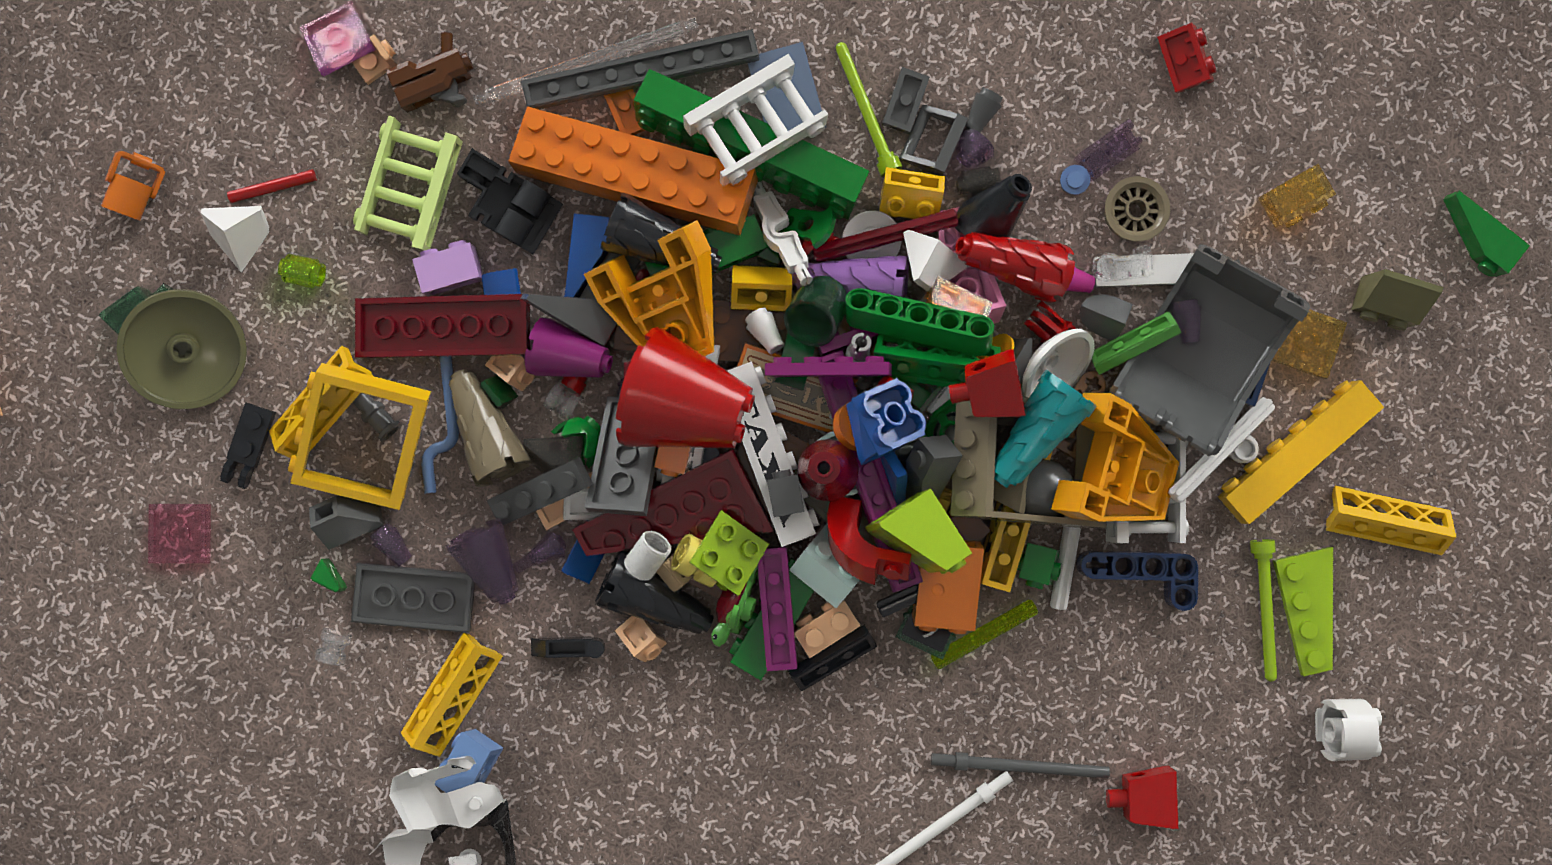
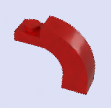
[827,497,912,585]

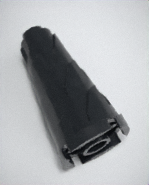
[600,193,722,273]
[595,551,714,634]

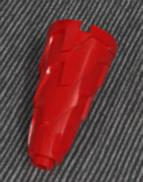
[955,232,1075,303]

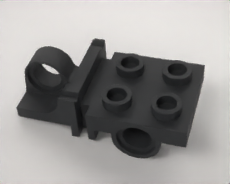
[457,148,563,255]

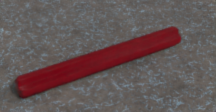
[812,209,959,262]

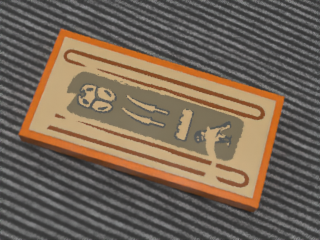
[737,342,858,433]

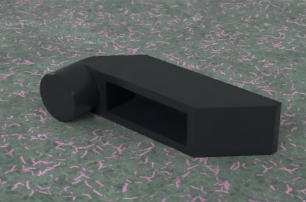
[531,637,605,658]

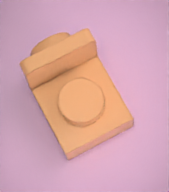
[352,34,397,85]
[485,355,535,391]
[615,616,667,662]

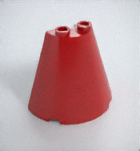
[616,327,755,448]

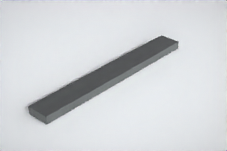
[521,29,759,110]

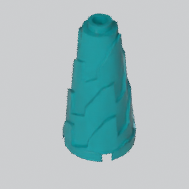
[994,370,1097,488]

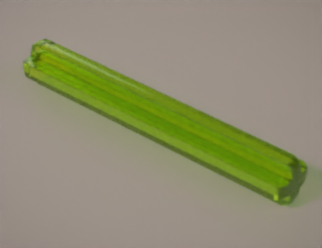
[931,600,1038,669]

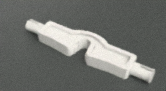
[753,182,813,286]

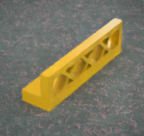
[269,345,373,458]
[1326,486,1456,555]
[401,632,503,757]

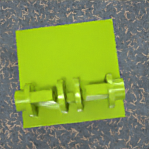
[689,511,769,596]

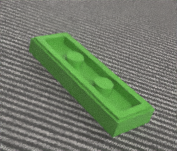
[1091,311,1182,375]

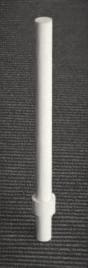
[875,771,1013,865]

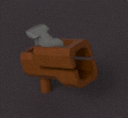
[386,32,474,113]

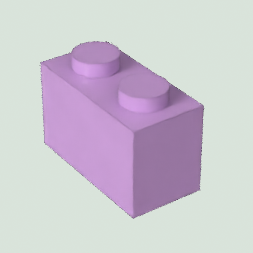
[412,240,483,296]

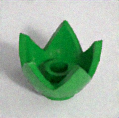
[551,415,601,468]

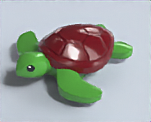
[711,564,758,647]

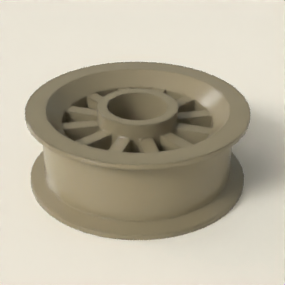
[1104,176,1170,242]

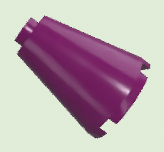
[525,317,613,378]

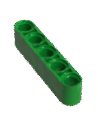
[846,288,994,356]

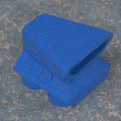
[846,378,926,465]

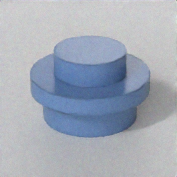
[1060,165,1090,195]

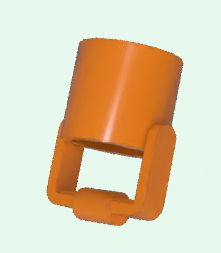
[101,151,165,221]

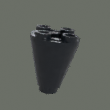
[955,174,1032,237]

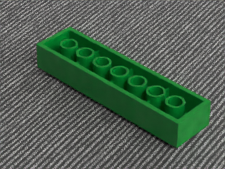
[633,69,870,220]

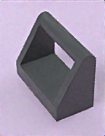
[899,105,968,176]

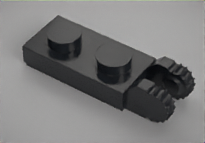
[220,402,276,489]

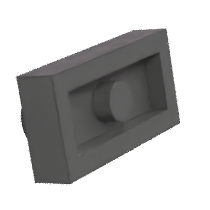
[882,67,930,134]

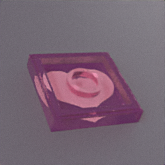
[299,0,376,77]
[148,504,211,563]

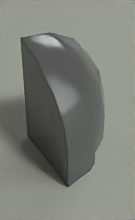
[1079,294,1133,341]

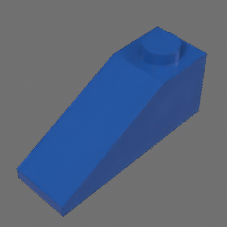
[564,213,610,298]

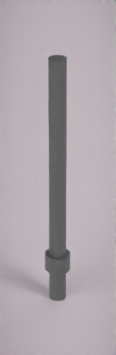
[931,752,1110,779]

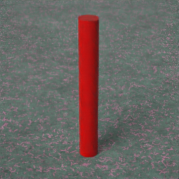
[227,169,317,203]

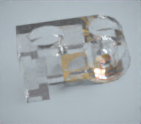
[1092,245,1154,282]

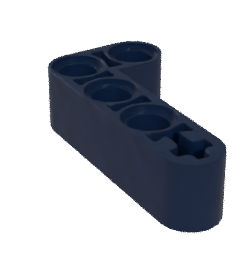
[1076,550,1198,611]

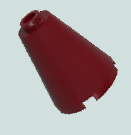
[797,439,859,501]

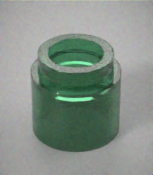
[784,276,847,347]

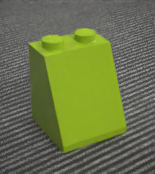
[865,488,972,574]

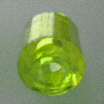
[278,253,326,288]

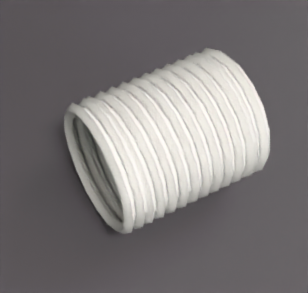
[624,531,671,580]

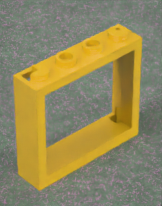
[288,363,431,510]

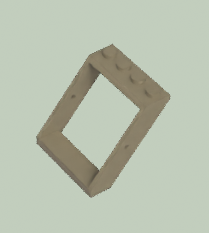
[951,397,1107,528]

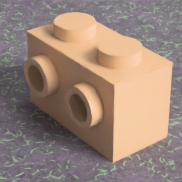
[794,600,860,658]

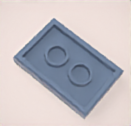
[747,42,826,131]

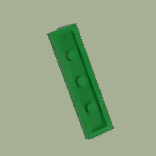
[874,334,1001,387]

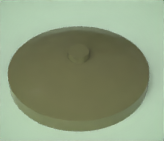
[117,289,247,409]

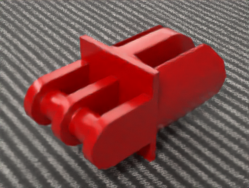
[1024,301,1076,343]

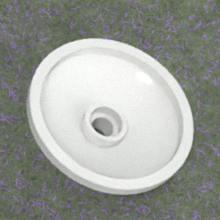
[1022,329,1094,398]

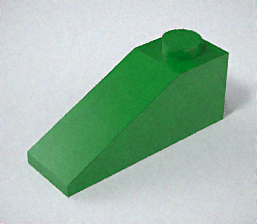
[1443,190,1530,277]

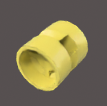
[671,534,717,587]

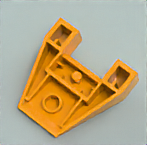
[584,220,714,356]
[1051,393,1179,522]

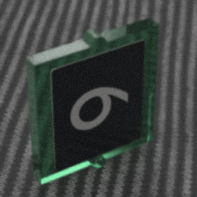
[895,605,956,660]

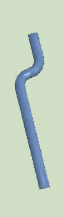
[421,356,459,494]

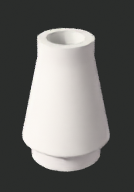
[745,307,784,354]

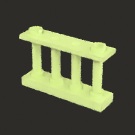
[353,116,463,251]

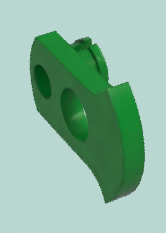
[780,207,836,249]

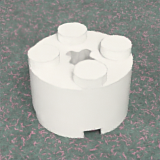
[1315,699,1382,761]

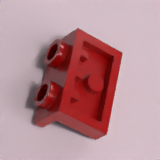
[1157,22,1217,94]

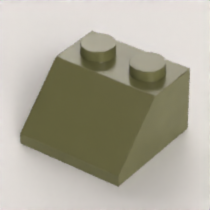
[1351,269,1444,331]

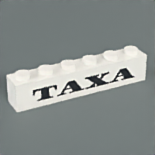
[727,361,819,547]

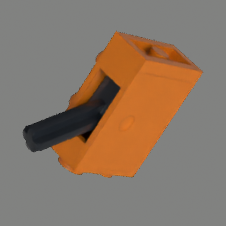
[876,540,984,634]

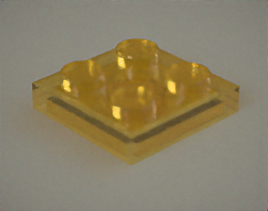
[1272,309,1347,379]

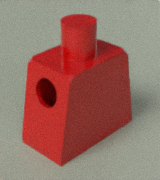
[949,349,1025,417]
[1106,766,1179,829]

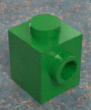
[1017,543,1062,589]

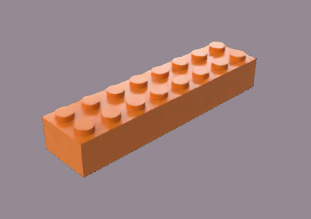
[508,106,758,236]

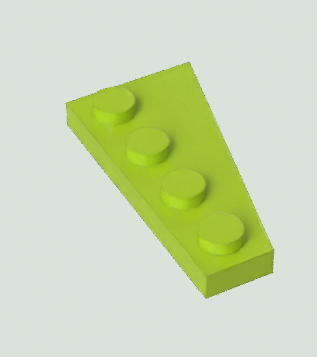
[1273,547,1333,676]

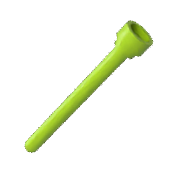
[836,42,902,177]
[1250,539,1277,682]

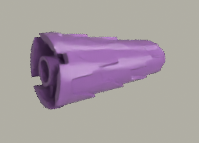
[792,255,909,304]

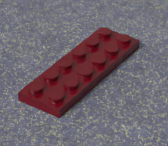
[355,294,530,358]

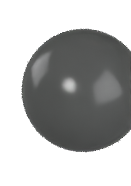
[1013,459,1074,525]

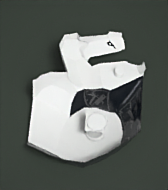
[369,756,517,865]

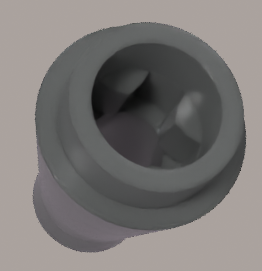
[965,87,1003,134]

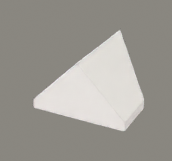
[201,206,269,272]
[903,230,969,293]

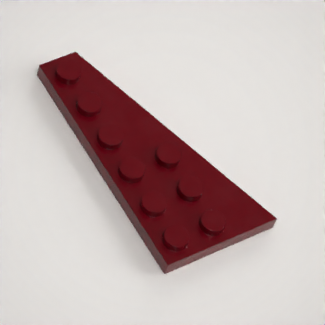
[572,449,775,556]

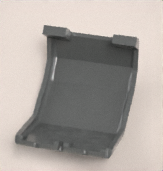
[1109,244,1310,456]

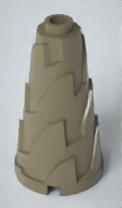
[449,369,532,487]

